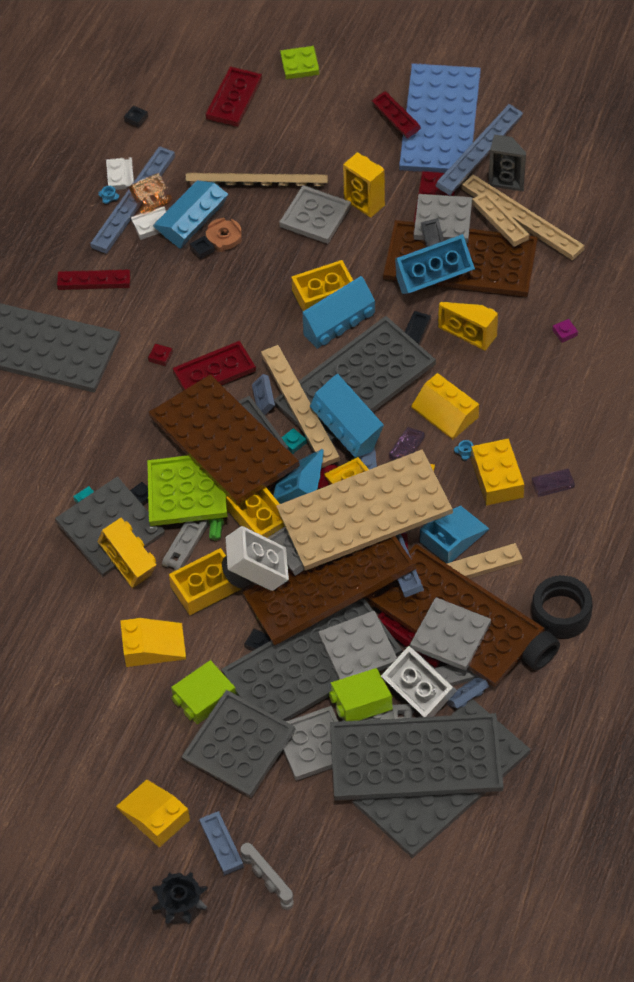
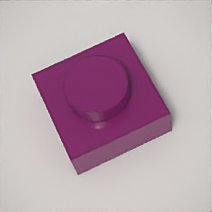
[552,319,578,343]

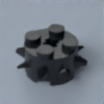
[151,872,208,925]

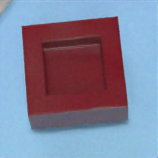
[148,343,173,366]

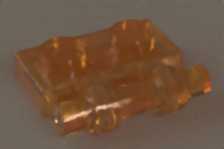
[128,173,172,213]

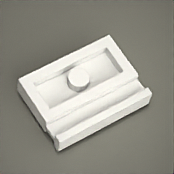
[106,157,134,190]
[131,206,166,240]

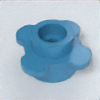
[99,186,119,204]
[454,440,474,460]

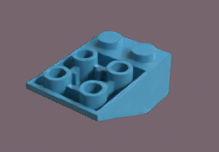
[274,449,324,504]
[420,506,489,564]

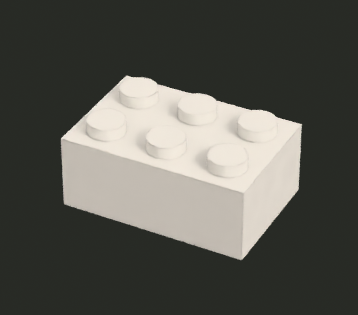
[226,526,289,591]
[381,646,457,717]

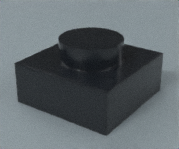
[124,105,148,127]
[190,235,215,259]
[130,482,148,506]
[244,629,271,651]

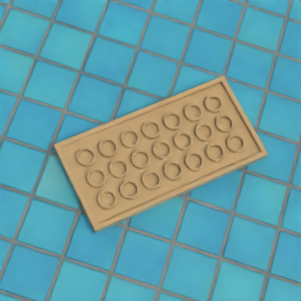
[277,450,453,571]

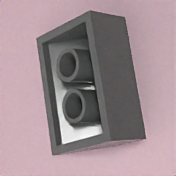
[489,134,526,191]

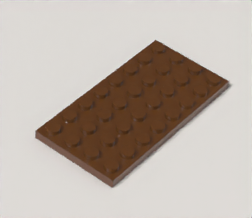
[383,220,538,297]
[149,375,300,505]
[243,536,416,646]
[367,544,544,687]

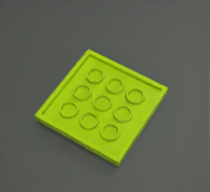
[147,455,228,526]

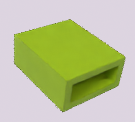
[171,660,236,725]
[329,668,393,721]

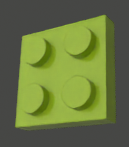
[280,46,319,79]

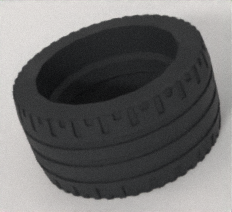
[532,575,593,640]

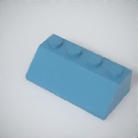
[153,180,228,249]
[395,234,475,294]
[302,276,375,349]
[310,374,384,458]

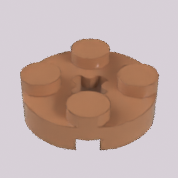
[206,218,242,252]

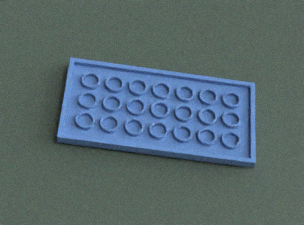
[399,64,480,173]

